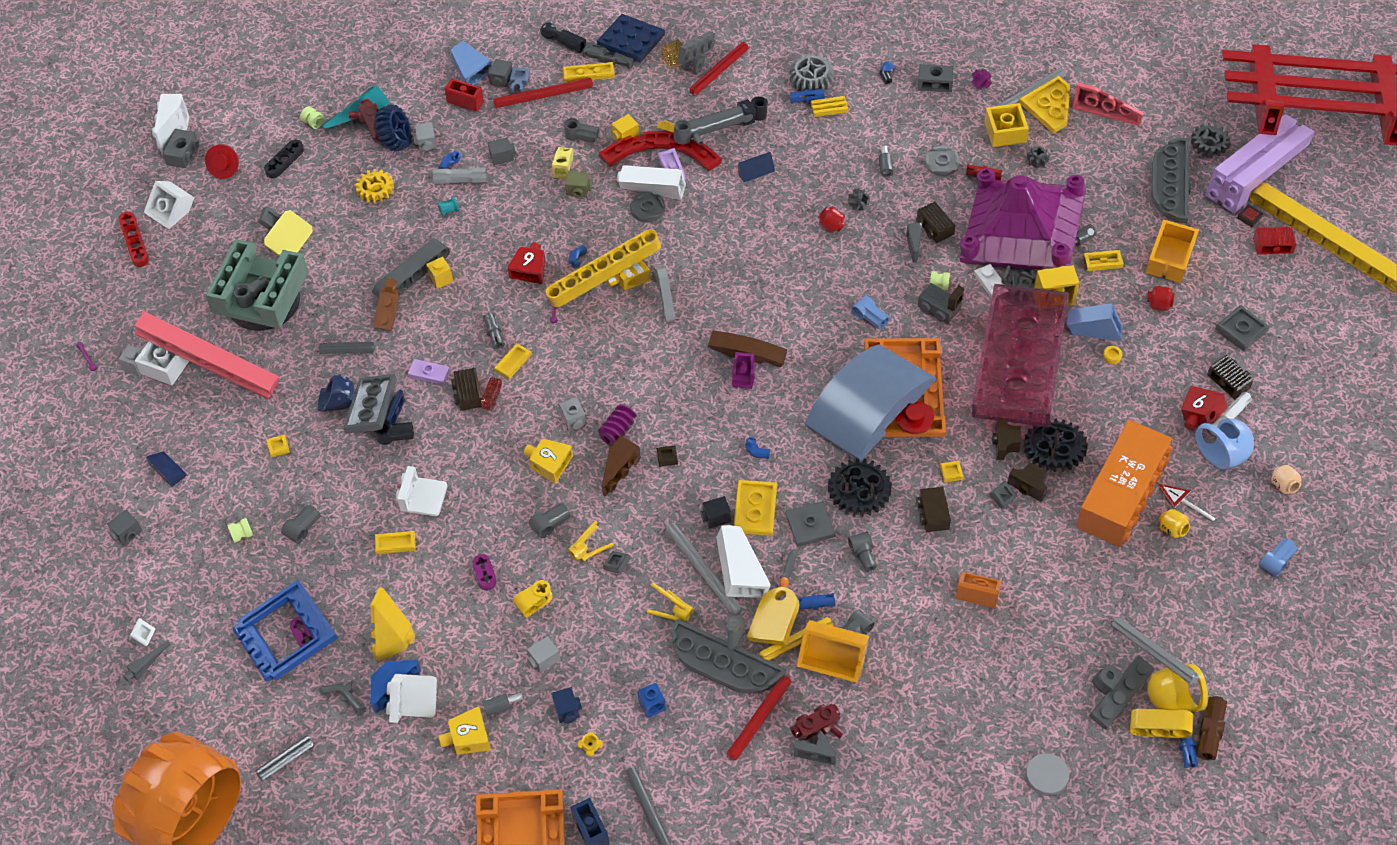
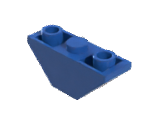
[370,660,421,714]

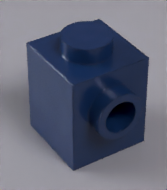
[551,687,582,723]

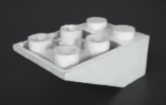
[152,94,189,156]

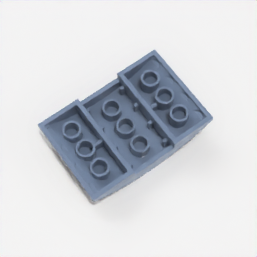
[805,344,936,461]

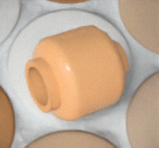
[1271,465,1302,494]

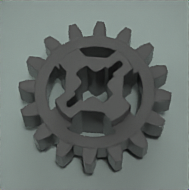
[1191,123,1230,157]

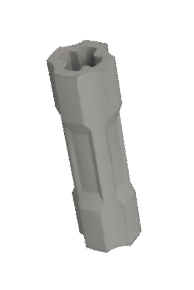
[433,167,487,184]

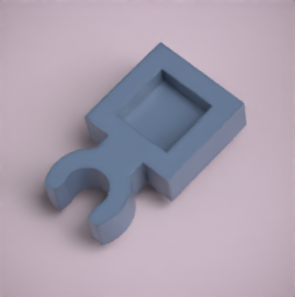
[510,67,530,93]

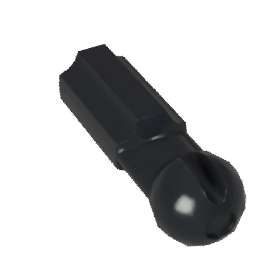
[540,22,586,53]

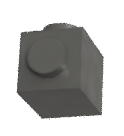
[488,59,512,87]
[488,137,516,165]
[107,510,143,545]

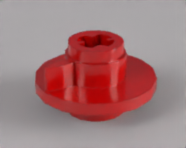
[205,144,239,179]
[895,401,934,434]

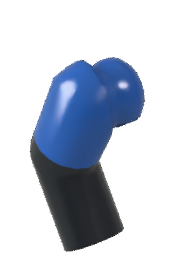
[879,61,895,84]

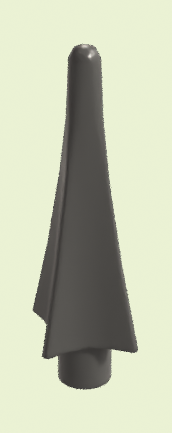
[123,641,170,682]

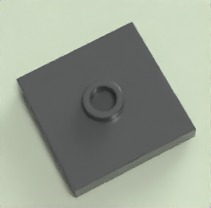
[1215,305,1270,351]
[785,501,835,547]

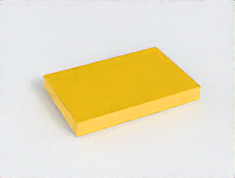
[734,480,777,536]

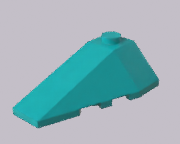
[321,85,390,129]

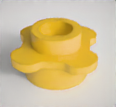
[578,732,603,756]

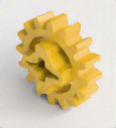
[355,169,394,203]

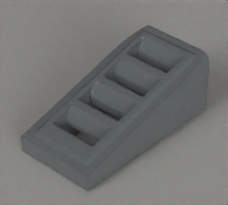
[906,223,922,262]
[728,617,744,650]

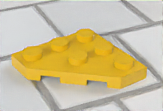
[1019,76,1070,134]

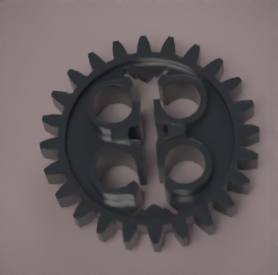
[1023,418,1088,472]
[828,459,892,517]

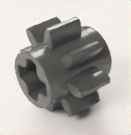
[1027,146,1049,168]
[848,189,870,211]

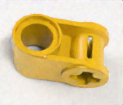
[513,580,552,617]

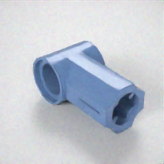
[851,296,890,329]
[1259,538,1298,577]

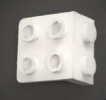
[396,466,448,516]
[386,674,437,723]

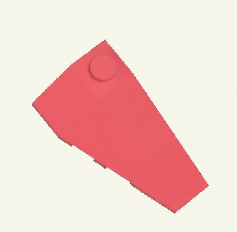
[1072,83,1143,126]

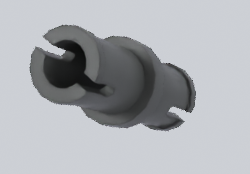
[483,313,505,349]

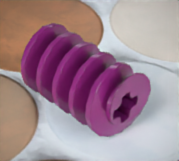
[598,404,637,446]

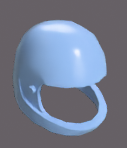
[1195,418,1254,469]

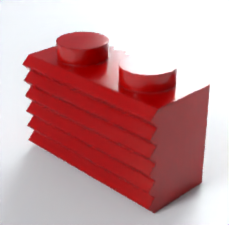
[444,78,484,112]
[1253,226,1297,255]

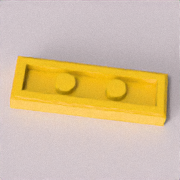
[563,62,615,83]

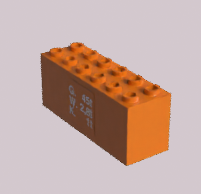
[1076,419,1173,547]

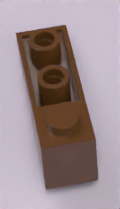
[602,436,641,496]

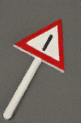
[1158,483,1215,521]

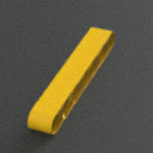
[546,229,661,307]

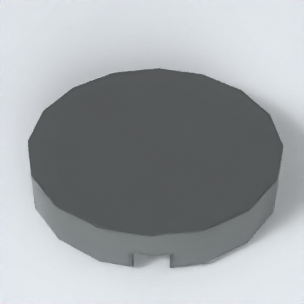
[630,192,665,222]

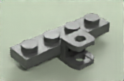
[676,31,715,74]
[1089,655,1155,730]

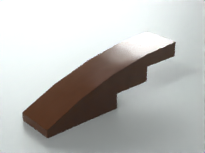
[707,331,787,367]

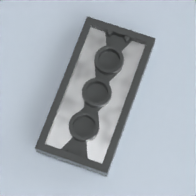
[343,374,397,434]

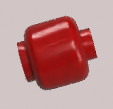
[818,206,845,233]
[1147,286,1175,311]

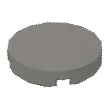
[925,146,960,176]
[1026,753,1069,796]

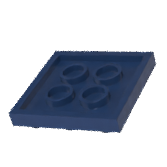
[597,14,665,63]

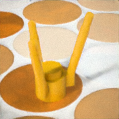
[567,521,614,561]
[646,583,694,622]

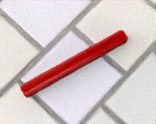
[689,42,748,96]
[727,675,792,761]

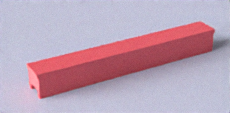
[134,311,279,399]

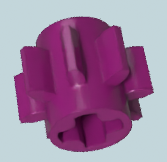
[971,68,992,90]

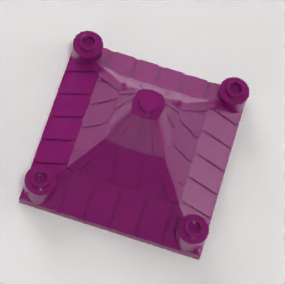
[960,168,1086,270]

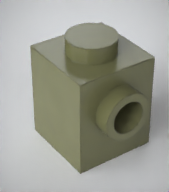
[565,171,592,197]

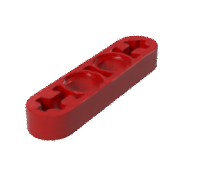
[119,212,149,267]

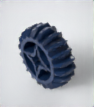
[374,104,413,152]

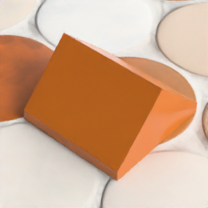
[956,572,1002,608]

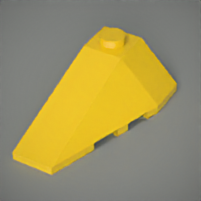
[371,587,415,662]

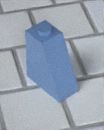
[451,41,492,85]
[1065,303,1123,341]

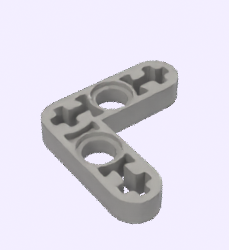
[652,264,675,322]

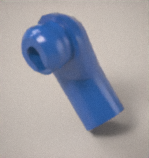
[439,151,461,169]
[568,244,587,268]
[745,437,770,459]

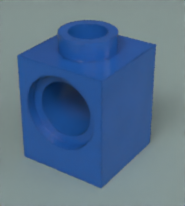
[637,683,666,718]

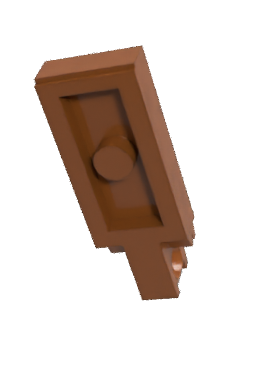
[373,278,400,331]

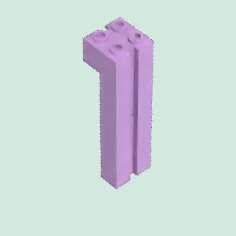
[1205,114,1315,214]

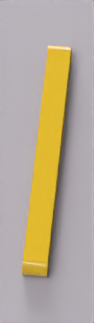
[1249,182,1397,293]

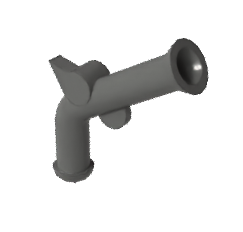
[320,681,367,716]

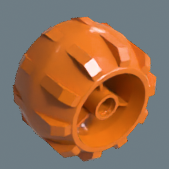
[112,731,241,845]

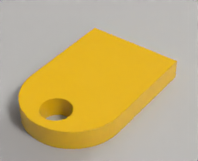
[747,587,799,646]

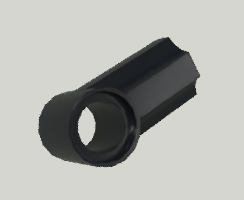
[375,421,414,445]

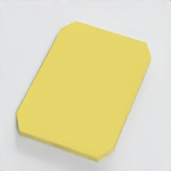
[264,210,312,256]

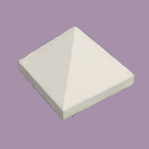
[130,618,155,646]

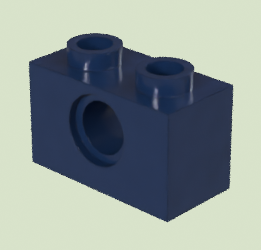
[570,798,610,845]

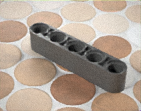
[372,238,450,298]

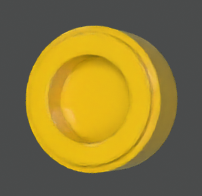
[1103,346,1122,364]

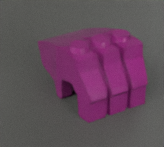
[732,352,756,389]

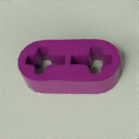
[472,554,496,591]
[290,617,313,648]

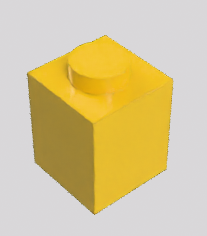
[611,114,639,141]
[427,257,453,289]

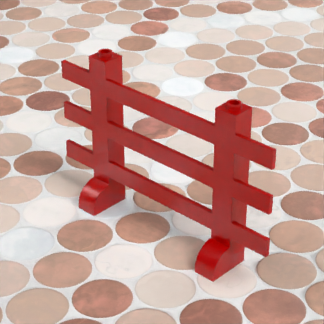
[1222,44,1397,146]

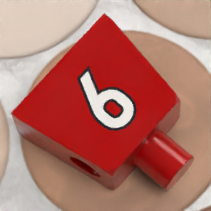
[508,242,546,284]
[1181,386,1228,431]

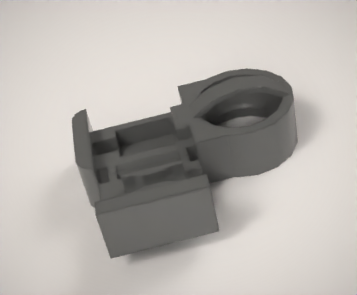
[1001,265,1036,308]

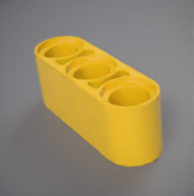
[1130,709,1194,738]

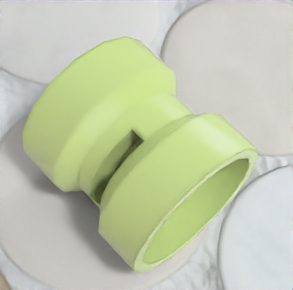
[300,106,325,129]
[930,271,950,291]
[227,518,253,543]

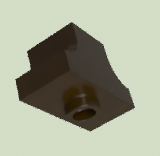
[992,417,1021,460]
[1007,462,1047,502]

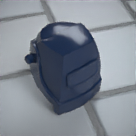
[318,374,355,412]

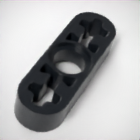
[264,139,304,178]

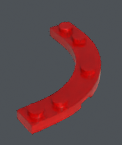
[599,131,722,172]

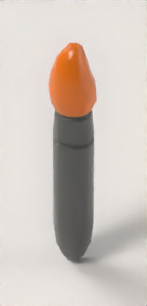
[780,549,797,588]

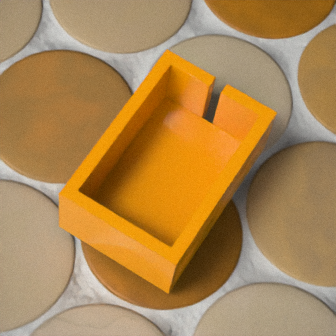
[1146,219,1199,283]
[797,620,870,683]

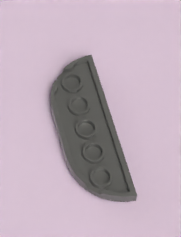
[1151,138,1189,224]
[672,619,787,693]

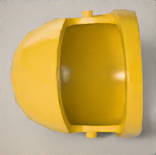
[1147,664,1208,712]

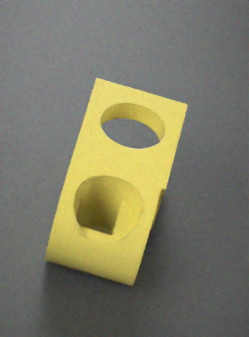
[552,147,573,179]

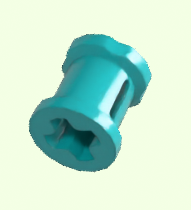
[437,196,459,217]

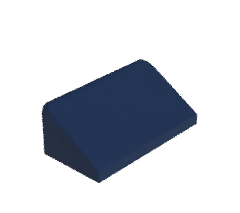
[738,152,775,182]
[384,389,405,424]
[146,451,187,487]

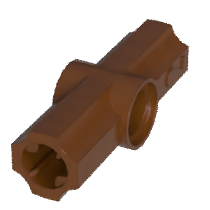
[1197,696,1227,761]

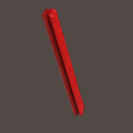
[494,78,593,108]

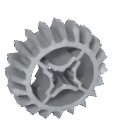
[789,54,835,91]

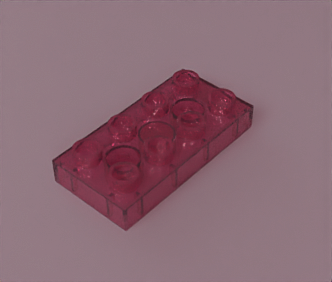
[972,284,1069,427]

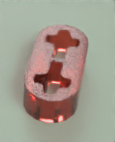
[481,377,502,411]

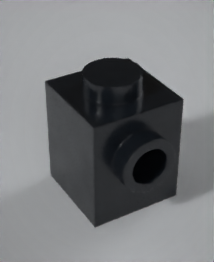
[700,496,732,529]

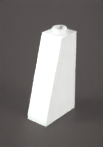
[617,165,686,200]
[716,525,770,598]

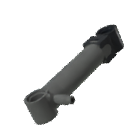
[674,96,768,145]

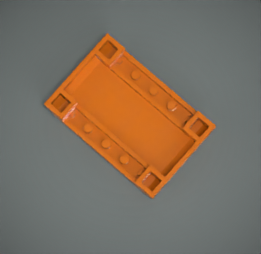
[864,338,946,437]
[476,789,565,845]

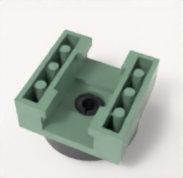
[206,239,309,331]

